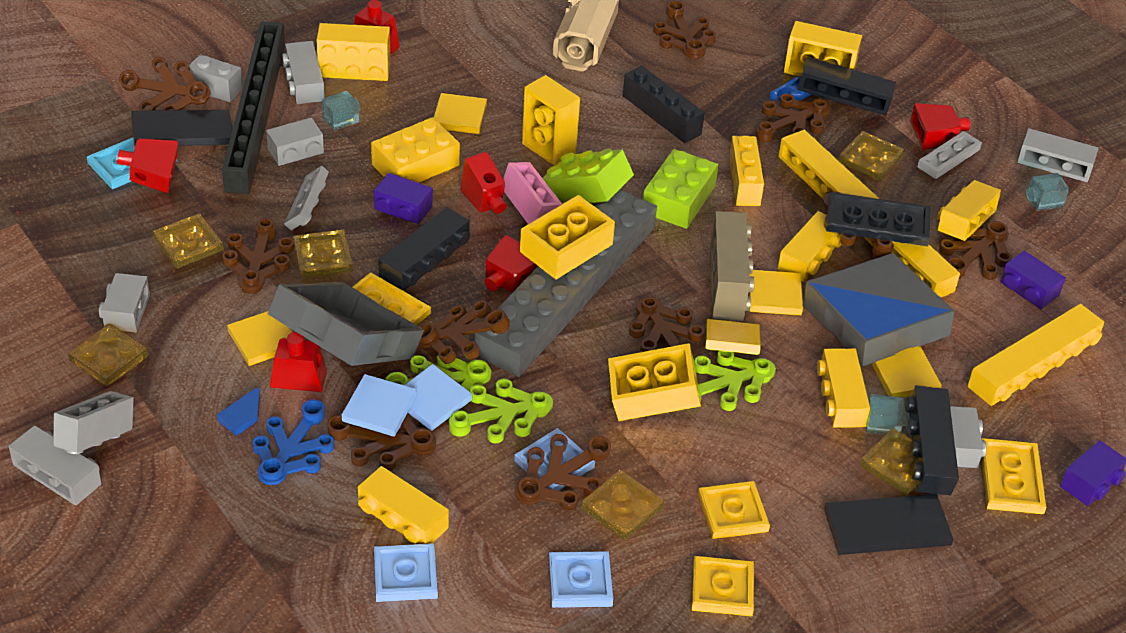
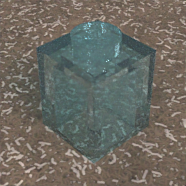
[322,91,361,131]
[1027,173,1069,211]
[866,394,908,437]

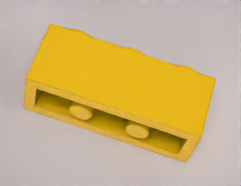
[729,136,764,206]
[937,180,1001,241]
[778,211,841,282]
[817,349,870,427]
[358,466,449,544]

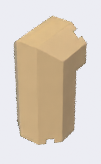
[553,0,619,72]

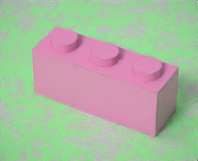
[503,162,562,224]

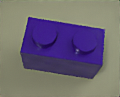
[374,173,433,224]
[1000,251,1066,309]
[1060,440,1126,506]

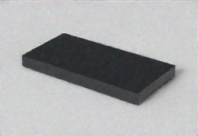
[131,110,232,146]
[826,192,931,247]
[824,494,953,555]

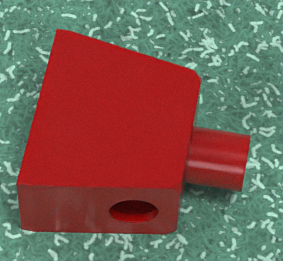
[354,0,400,55]
[910,103,970,150]
[117,139,178,193]
[460,151,507,214]
[484,235,538,293]
[270,332,327,393]

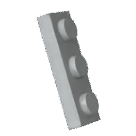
[917,131,982,179]
[284,166,329,230]

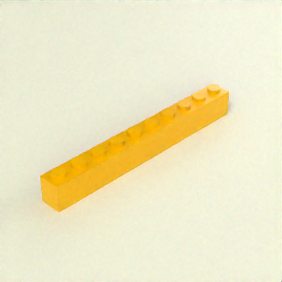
[778,130,960,298]

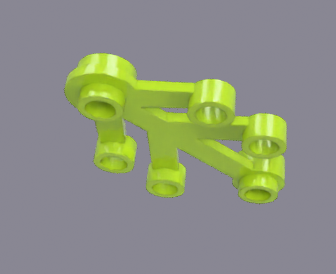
[694,350,776,411]
[386,355,492,392]
[449,379,553,443]

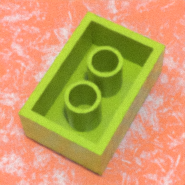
[543,148,634,204]
[643,149,719,229]

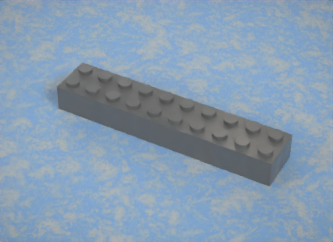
[474,190,657,377]

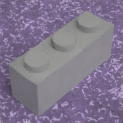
[282,41,325,104]
[1017,128,1099,182]
[53,391,134,454]
[8,425,101,506]

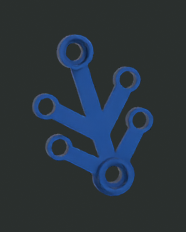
[252,399,334,485]

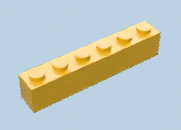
[967,304,1104,406]

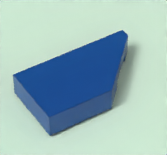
[769,76,811,101]
[217,388,260,436]

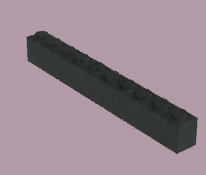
[222,21,285,194]

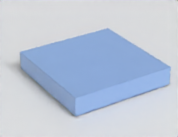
[404,364,472,431]
[342,374,417,437]
[514,428,595,491]
[374,543,438,602]
[549,551,613,607]

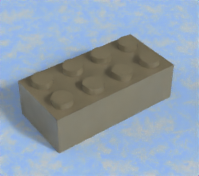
[710,211,754,321]

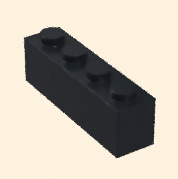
[797,57,896,116]
[622,66,705,143]
[378,207,470,291]
[905,385,959,496]

